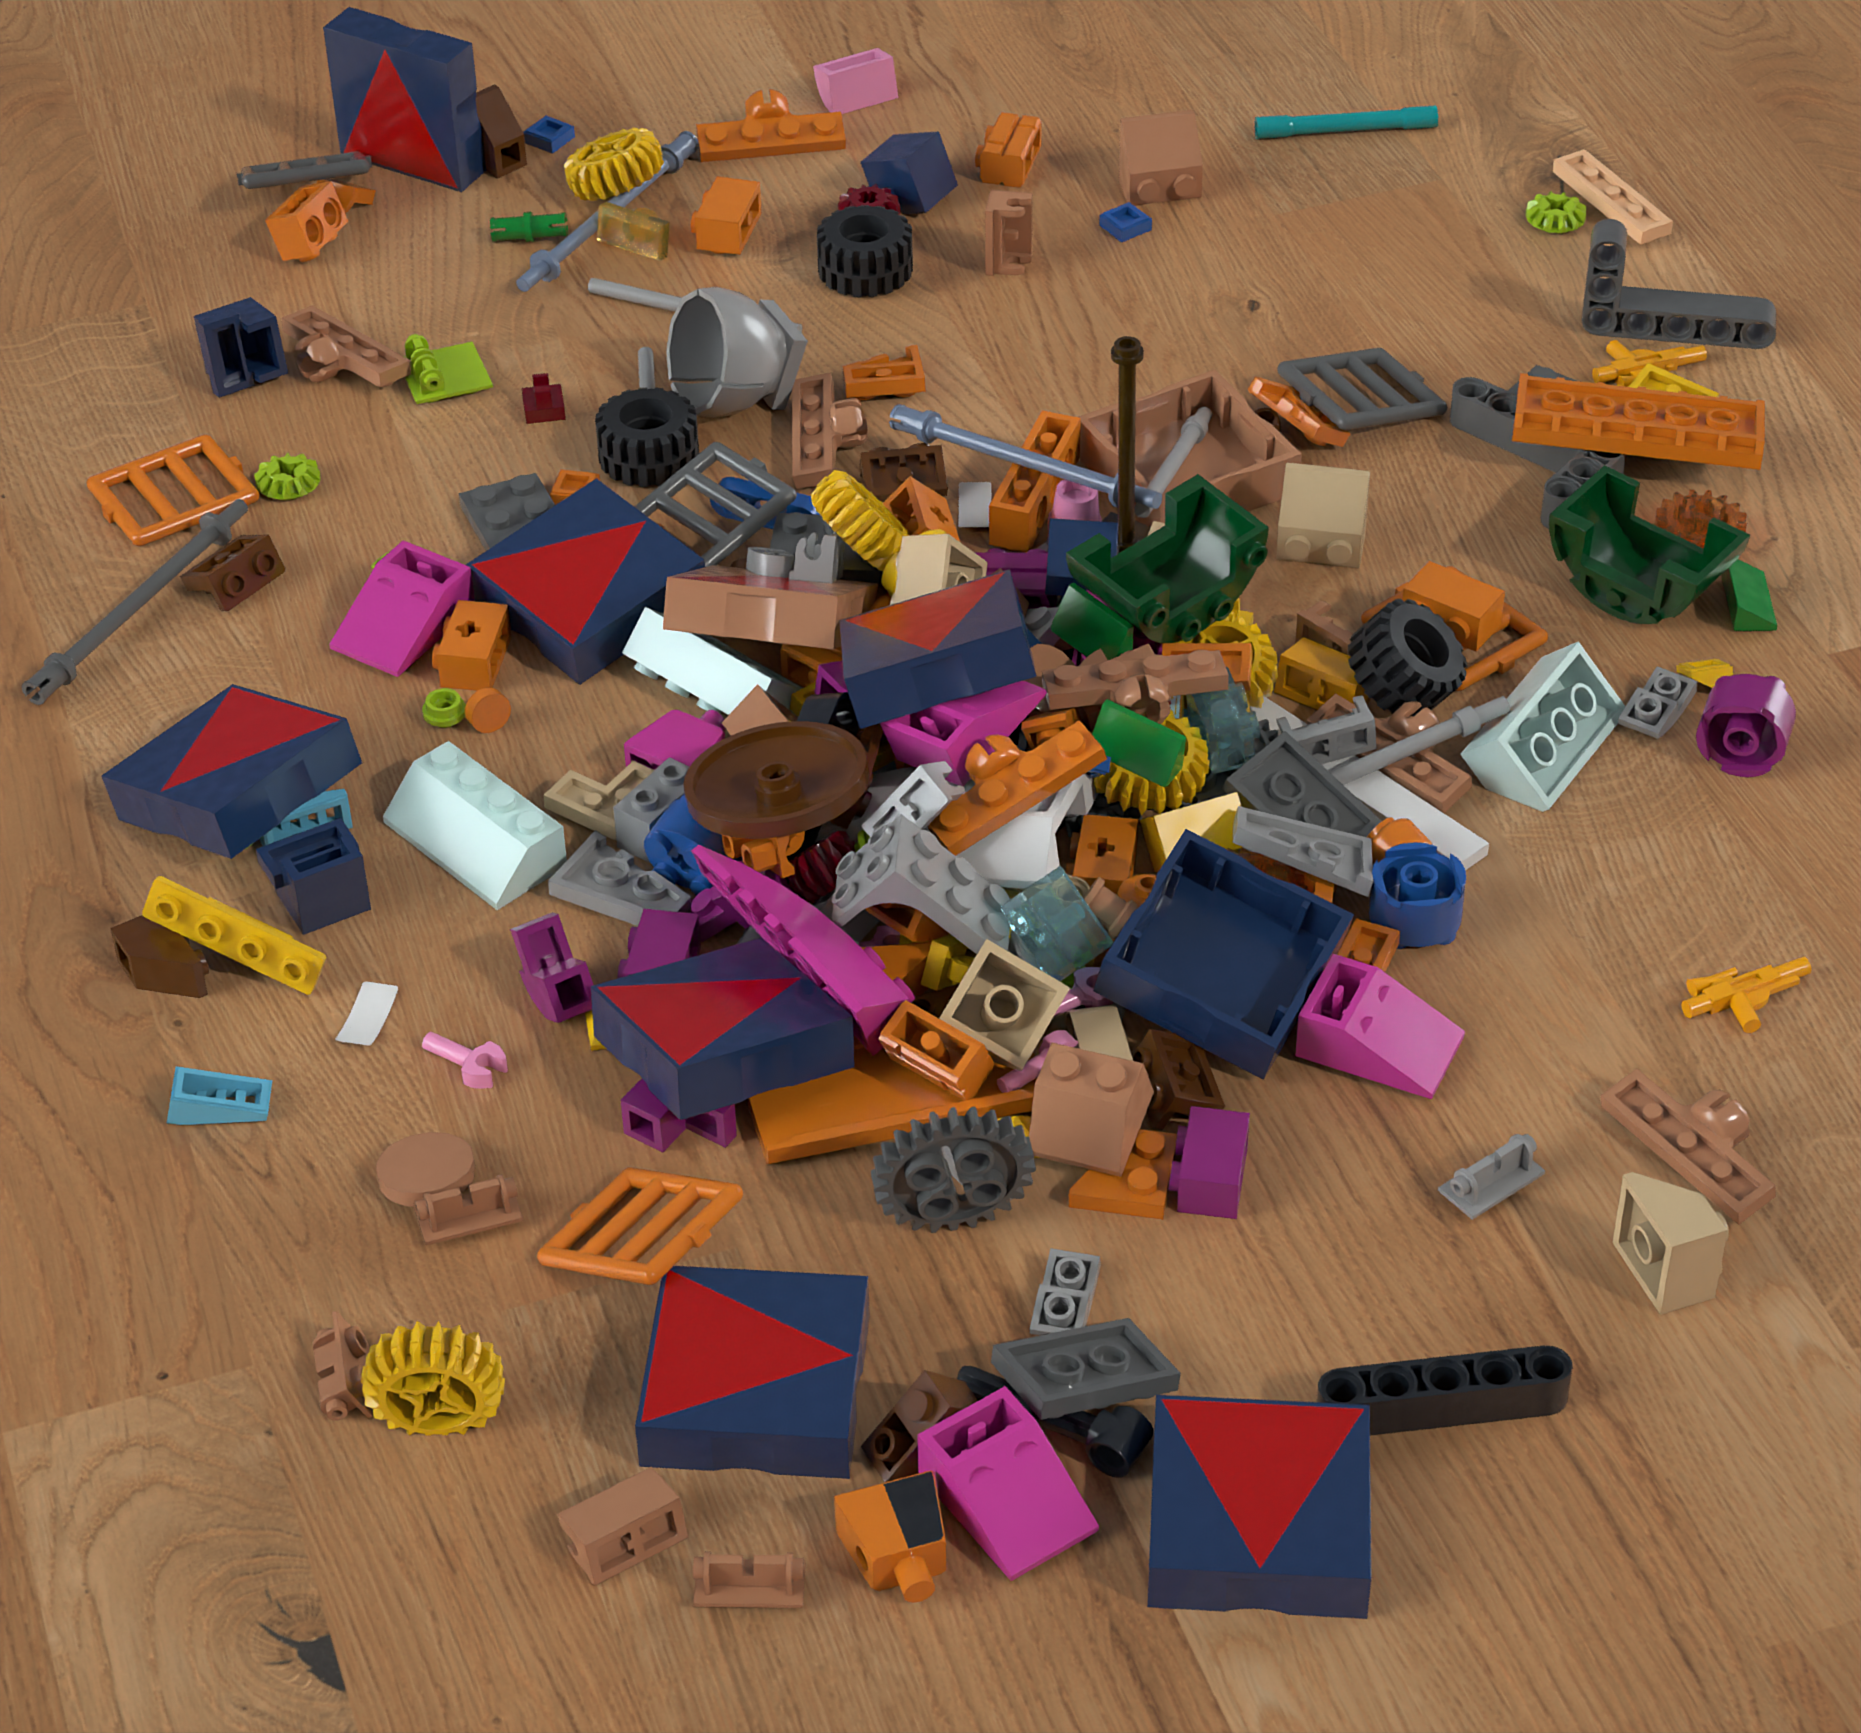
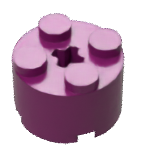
[1696,674,1796,777]

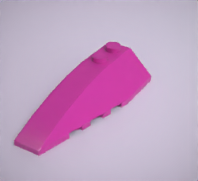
[691,845,915,1056]

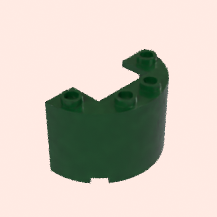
[1549,465,1750,624]
[1066,474,1269,643]

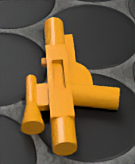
[1592,340,1707,387]
[1681,956,1812,1033]

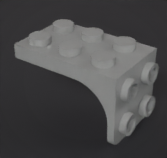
[832,814,1012,954]

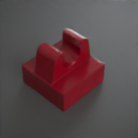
[521,373,566,424]

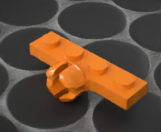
[696,89,846,162]
[927,720,1107,856]

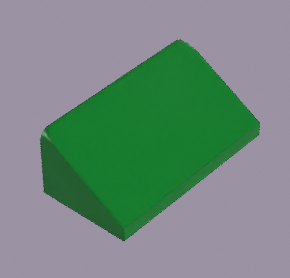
[1721,559,1778,631]
[1051,583,1134,660]
[1092,699,1186,787]

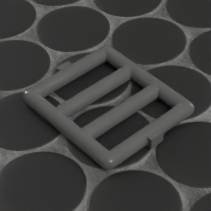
[237,152,372,189]
[1277,348,1447,430]
[634,442,797,567]

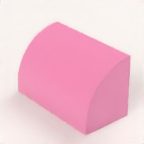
[813,48,898,114]

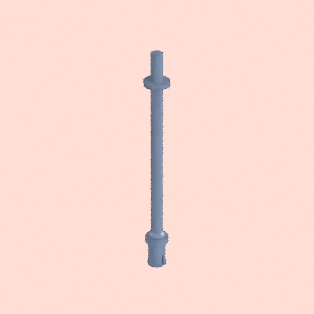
[516,131,699,292]
[889,404,1162,509]

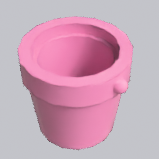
[1047,480,1102,530]

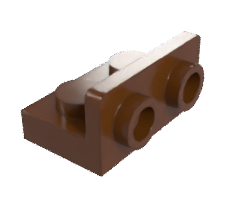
[859,443,948,502]
[180,534,285,611]
[1131,1029,1225,1130]

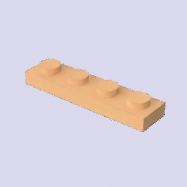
[1553,149,1673,245]

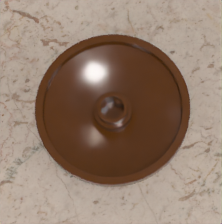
[683,721,870,839]

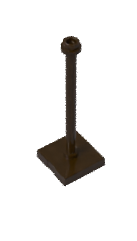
[1102,336,1151,554]

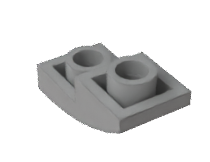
[1618,666,1697,739]
[1029,1248,1101,1335]

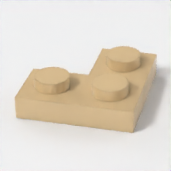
[543,761,654,841]

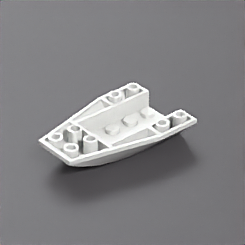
[815,767,1099,891]

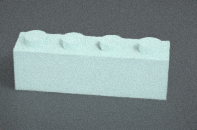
[622,607,803,715]
[1460,641,1626,812]
[383,741,567,910]

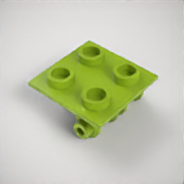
[403,334,493,404]

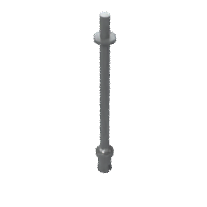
[22,499,248,705]

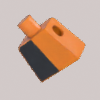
[834,1470,946,1603]

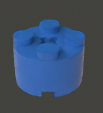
[644,793,743,896]
[1369,842,1466,949]

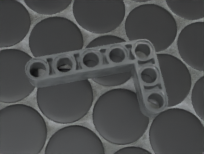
[1582,219,1776,349]
[1450,377,1626,529]

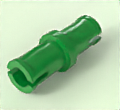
[490,212,568,242]

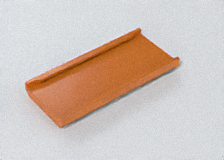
[1512,373,1765,470]
[746,1036,1038,1164]

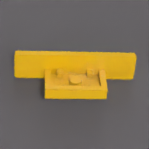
[142,876,326,995]

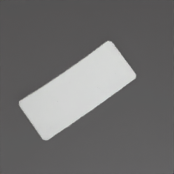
[958,482,991,527]
[335,981,398,1046]

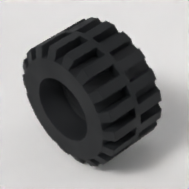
[817,205,913,297]
[595,387,699,487]
[1347,599,1467,717]

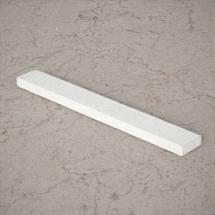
[1241,697,1489,870]

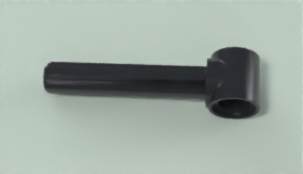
[957,1366,1154,1478]

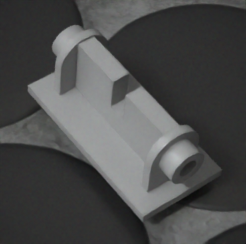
[1438,1134,1545,1220]

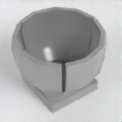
[666,287,808,418]

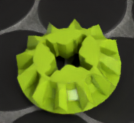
[1526,191,1586,233]
[254,453,321,500]

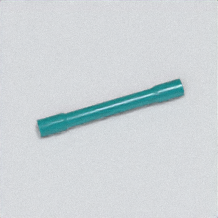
[1254,105,1438,139]

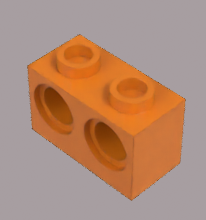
[265,181,348,262]

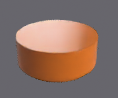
[465,687,511,733]

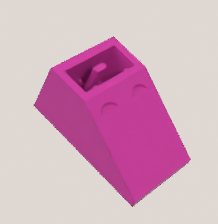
[329,540,475,677]
[880,681,1047,787]
[1295,954,1465,1099]
[917,1386,1099,1581]

